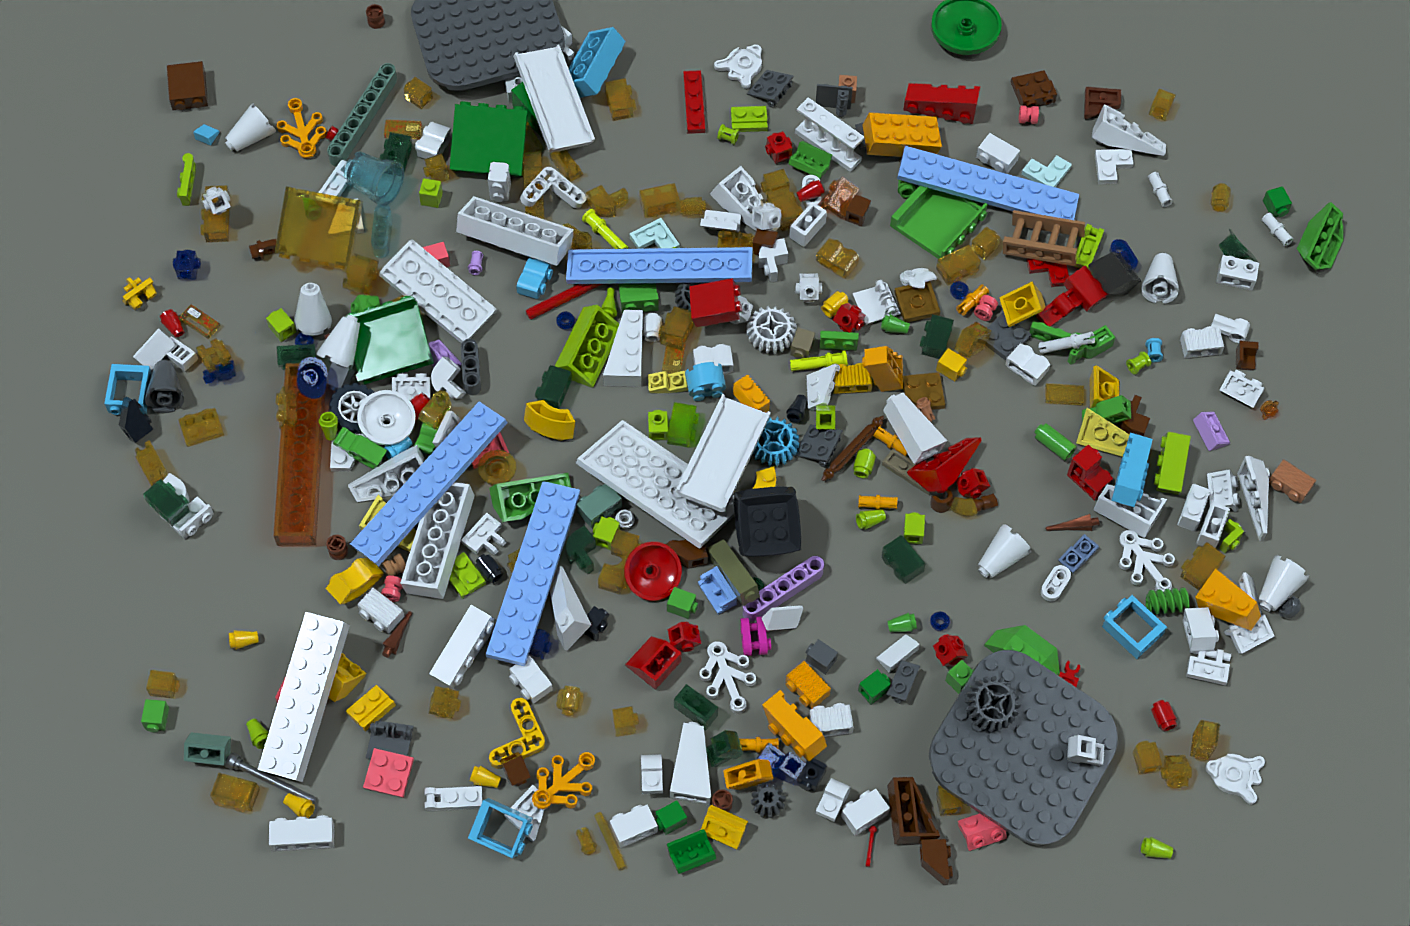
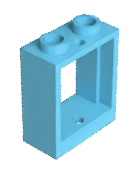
[104,364,152,415]
[1102,595,1167,659]
[468,798,533,858]

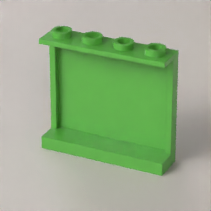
[890,186,988,262]

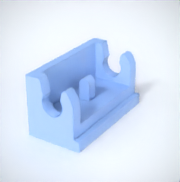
[698,566,737,615]

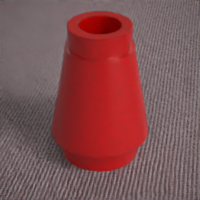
[796,180,825,202]
[160,309,185,338]

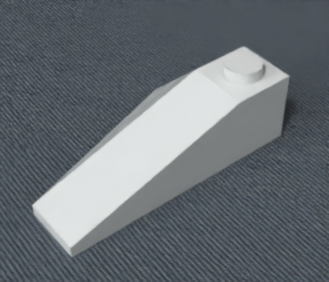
[1092,104,1166,156]
[710,166,779,231]
[348,445,425,502]
[1237,456,1270,542]

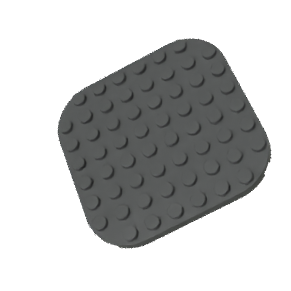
[411,0,565,90]
[929,650,1118,845]

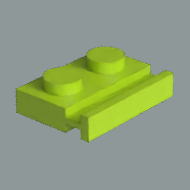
[731,106,768,132]
[449,552,486,599]

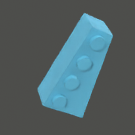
[1111,433,1153,507]

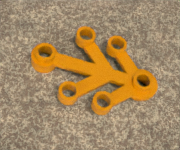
[276,98,327,158]
[532,752,595,809]

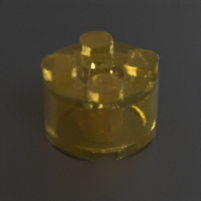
[343,253,379,295]

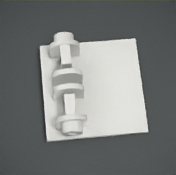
[853,280,900,325]

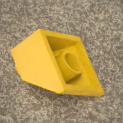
[999,281,1046,327]

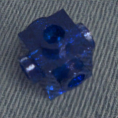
[173,250,201,279]

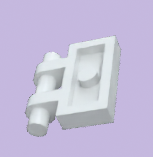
[1186,649,1231,686]

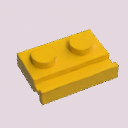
[346,685,396,732]
[701,805,748,849]

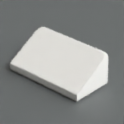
[133,329,175,371]
[1239,572,1262,614]
[762,606,803,631]
[876,634,920,673]

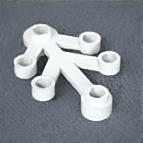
[1119,530,1175,592]
[699,642,756,714]

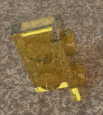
[178,408,224,447]

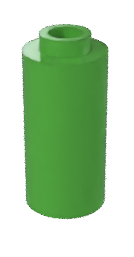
[1034,423,1077,461]

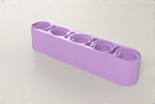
[743,556,824,622]

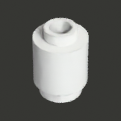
[643,313,662,342]

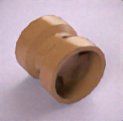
[382,553,406,576]

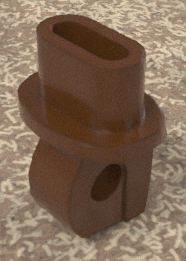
[249,239,278,259]

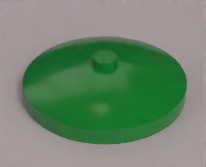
[931,0,1002,55]

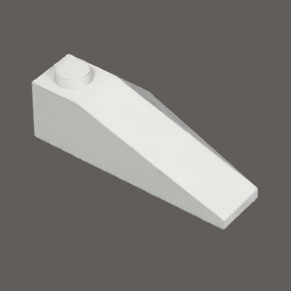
[550,566,591,651]

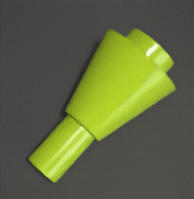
[601,288,617,318]

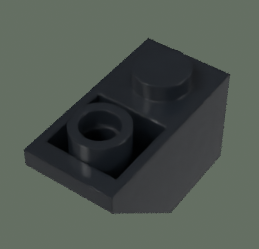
[119,397,153,443]

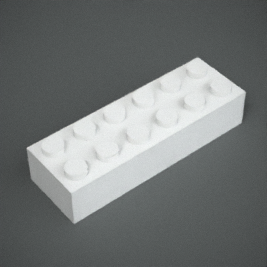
[456,196,574,266]
[400,482,475,599]

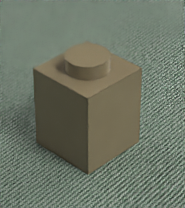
[790,327,815,359]

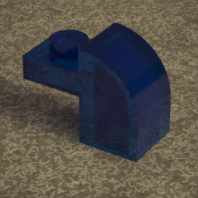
[757,743,806,782]

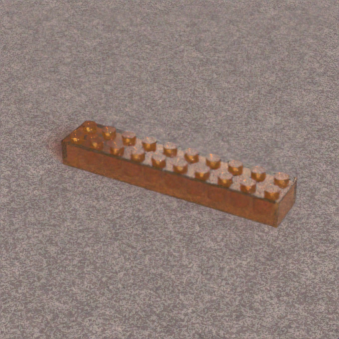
[274,363,327,546]

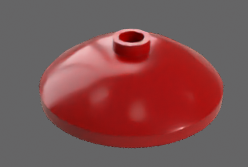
[624,541,682,601]

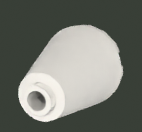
[225,104,276,151]
[1141,253,1179,304]
[294,283,332,336]
[316,315,360,369]
[978,524,1031,578]
[1258,555,1309,612]

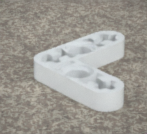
[520,167,586,208]

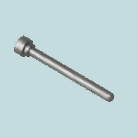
[225,752,316,804]

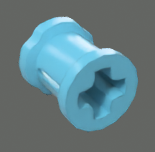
[1145,338,1163,362]

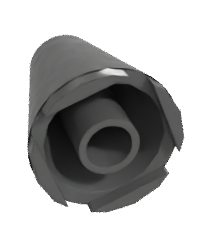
[145,360,184,413]

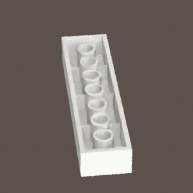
[258,612,350,782]

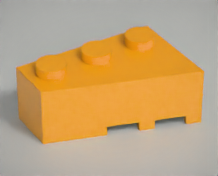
[862,346,903,392]
[1195,568,1261,631]
[762,690,827,761]

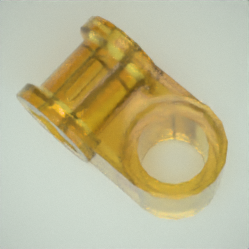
[418,391,452,429]

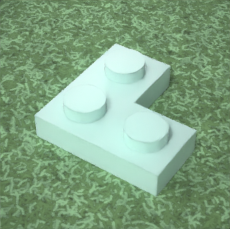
[1021,155,1072,187]
[630,218,680,249]

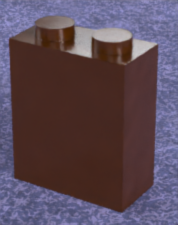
[167,61,208,110]

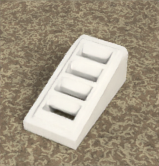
[165,336,198,371]

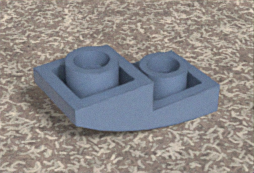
[1058,534,1099,573]

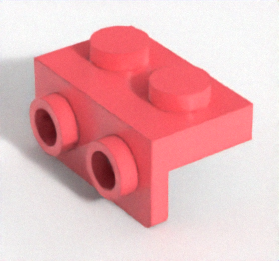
[958,814,1007,851]

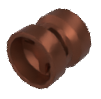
[366,4,385,29]
[326,535,348,560]
[712,789,733,812]

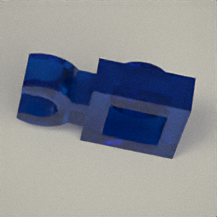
[203,360,236,384]

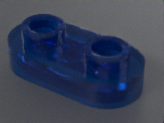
[1109,239,1138,273]

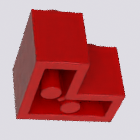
[1067,444,1113,501]

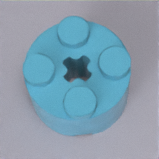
[685,362,726,401]

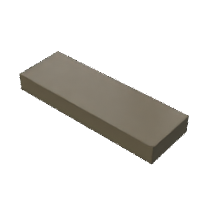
[882,449,932,495]

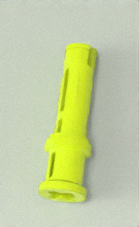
[582,209,628,249]
[790,350,848,372]

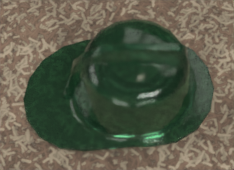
[1219,229,1258,262]

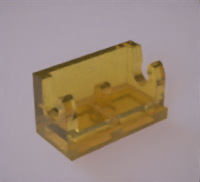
[549,150,583,182]
[135,440,168,488]

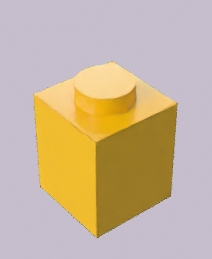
[936,348,967,382]

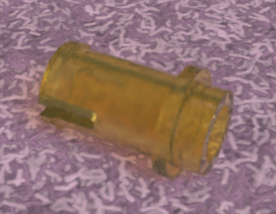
[576,827,597,855]

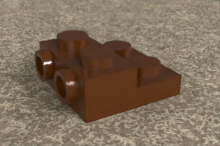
[1011,70,1057,108]

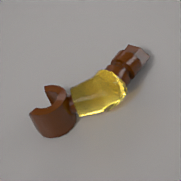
[930,489,998,517]

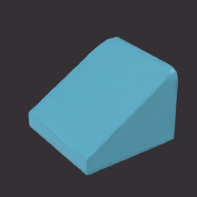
[193,124,220,146]

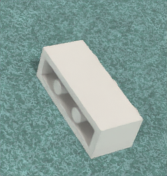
[269,815,334,852]

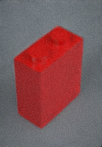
[689,278,742,328]

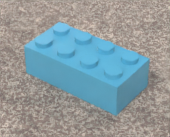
[569,27,626,98]

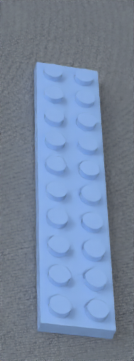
[897,146,1079,220]
[566,247,753,284]
[350,402,508,567]
[486,481,580,666]

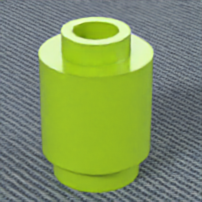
[853,449,876,479]

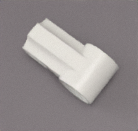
[1211,314,1250,343]

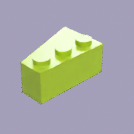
[1154,432,1191,495]

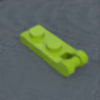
[177,153,196,206]
[1074,224,1105,269]

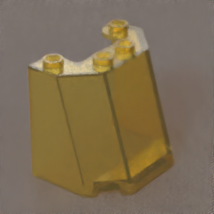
[275,186,363,269]

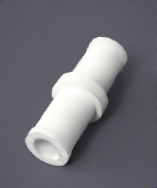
[1148,172,1173,207]
[1262,213,1293,246]

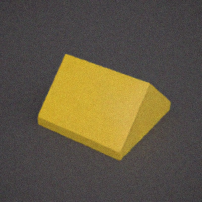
[1089,365,1119,408]

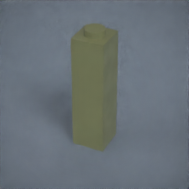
[707,539,760,606]

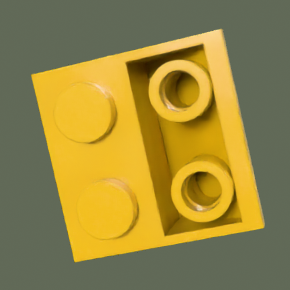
[329,653,366,702]

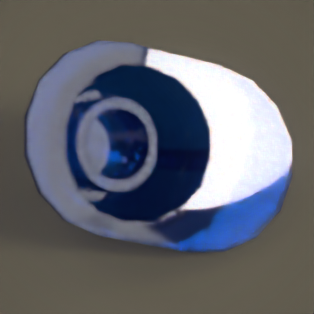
[297,357,328,399]

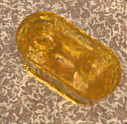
[196,338,232,373]

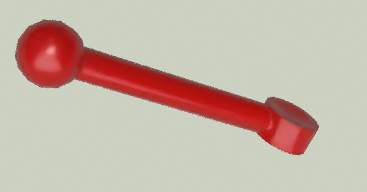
[865,825,877,867]

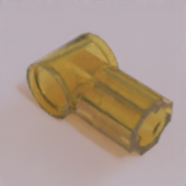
[562,223,593,250]

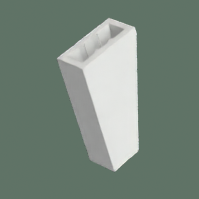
[883,393,947,464]
[670,722,711,805]

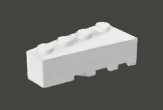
[603,310,643,387]
[429,605,496,689]

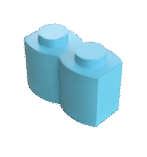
[516,257,553,299]

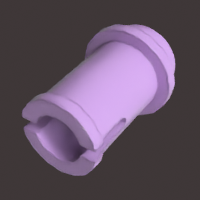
[468,251,484,275]

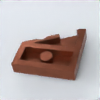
[1084,87,1121,119]

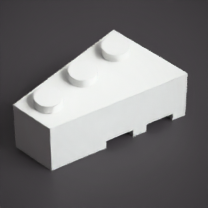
[1094,484,1167,538]

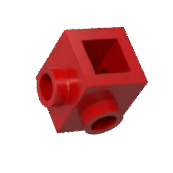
[765,131,792,164]
[833,303,866,333]
[956,468,991,499]
[667,622,701,652]
[933,634,968,666]

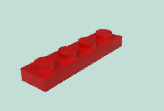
[683,70,705,134]

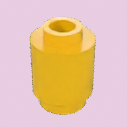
[821,291,849,318]

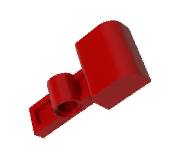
[1035,265,1109,327]

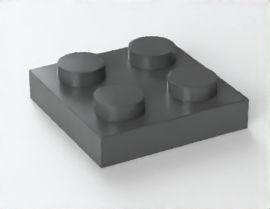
[978,313,1031,361]

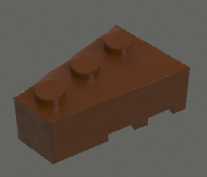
[887,777,940,844]

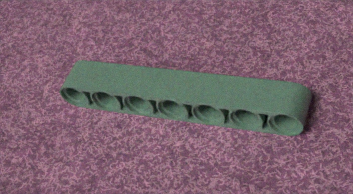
[327,63,397,167]

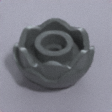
[1278,596,1301,618]

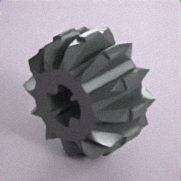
[751,782,786,818]

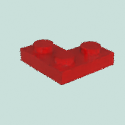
[1026,258,1069,287]

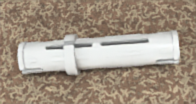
[1039,332,1095,354]

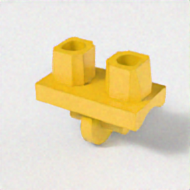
[122,277,157,310]

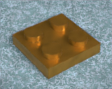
[894,281,940,322]
[903,372,945,410]

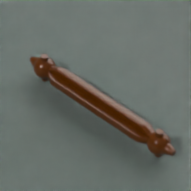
[821,415,884,481]

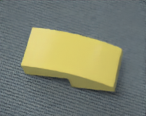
[648,371,688,393]

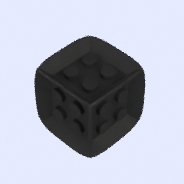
[734,486,801,557]

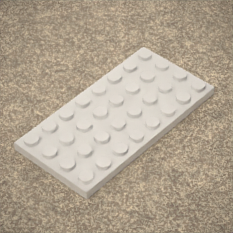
[576,420,735,549]

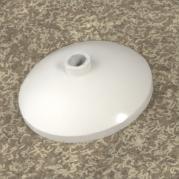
[357,390,415,445]

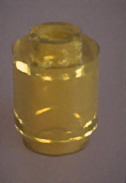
[1211,183,1231,212]
[680,197,706,216]

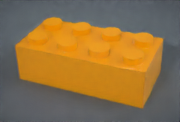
[862,112,942,157]

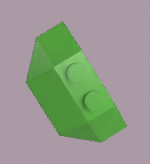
[1297,202,1343,270]
[984,625,1060,676]

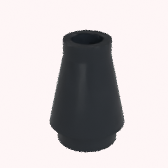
[786,395,807,423]

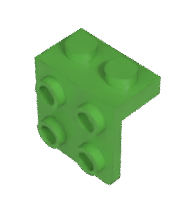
[619,283,659,314]

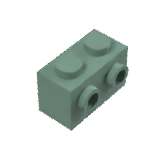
[577,484,622,529]
[184,732,231,766]

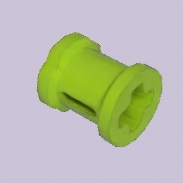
[717,124,740,145]
[1126,351,1152,375]

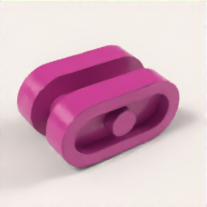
[740,616,771,656]

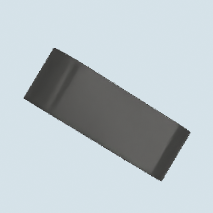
[461,339,481,395]

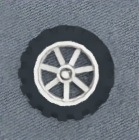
[329,383,374,434]

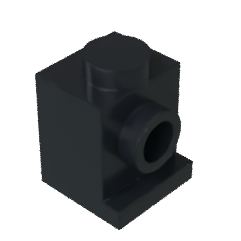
[584,606,609,642]
[797,758,827,792]

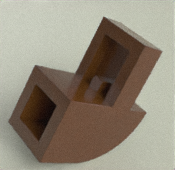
[1118,395,1150,436]

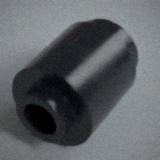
[475,554,503,584]

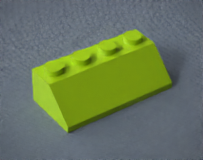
[554,305,619,387]

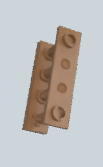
[1003,210,1085,266]

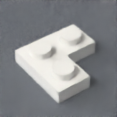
[1095,149,1133,184]

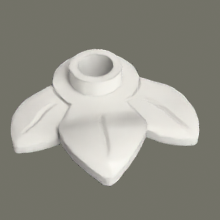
[900,268,937,288]

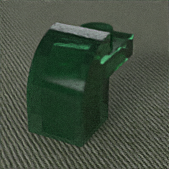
[566,525,596,575]
[706,730,743,767]

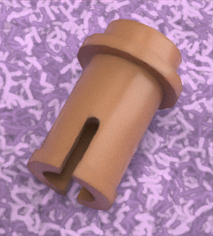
[916,397,935,422]

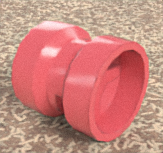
[1019,105,1039,124]
[974,295,998,321]
[381,575,403,602]

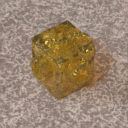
[429,686,461,719]
[1161,755,1192,788]

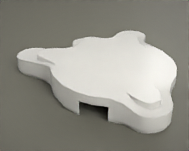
[714,45,762,89]
[1206,754,1265,805]

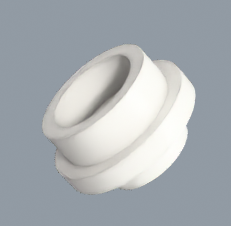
[615,510,635,529]

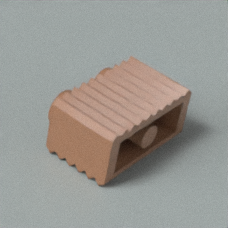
[1269,459,1316,503]

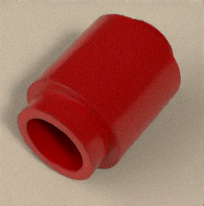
[410,392,432,420]
[1151,700,1177,732]

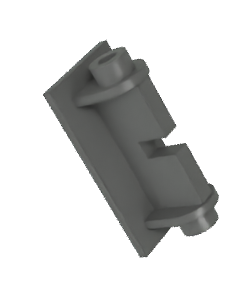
[887,660,920,704]

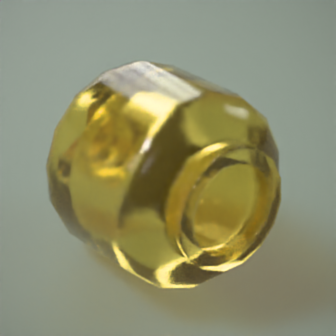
[556,686,584,716]

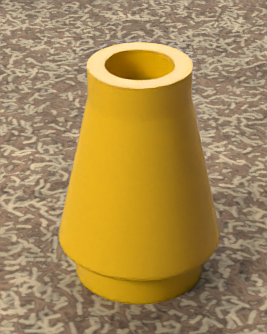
[228,630,258,650]
[469,765,501,788]
[283,793,315,818]

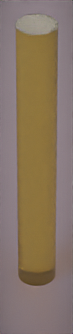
[594,812,626,870]

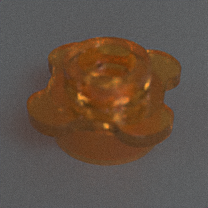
[1260,400,1279,420]

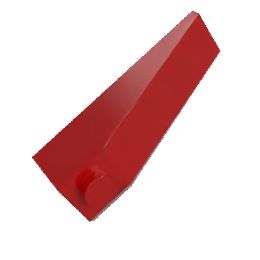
[907,437,982,493]

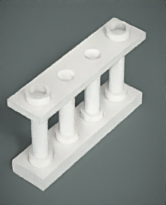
[795,98,864,172]

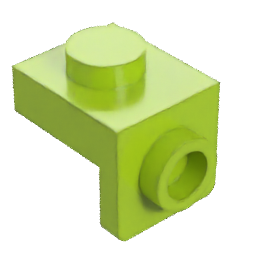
[1219,519,1244,553]

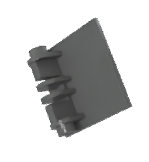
[747,70,794,107]
[816,84,853,117]
[795,424,843,467]
[366,721,414,759]

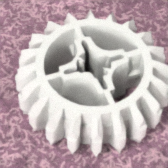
[747,306,797,354]

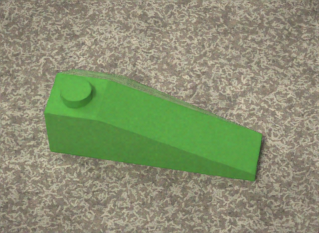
[489,473,571,522]

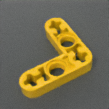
[489,698,545,769]

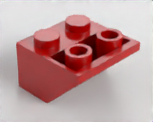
[625,636,682,690]

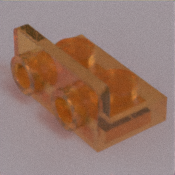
[821,177,859,219]

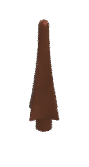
[1046,514,1099,531]
[382,611,412,658]

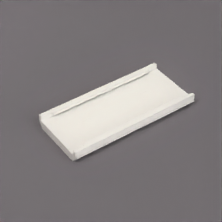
[513,45,595,152]
[379,239,497,343]
[676,394,771,512]

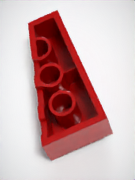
[903,83,981,124]

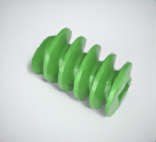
[1145,587,1189,615]

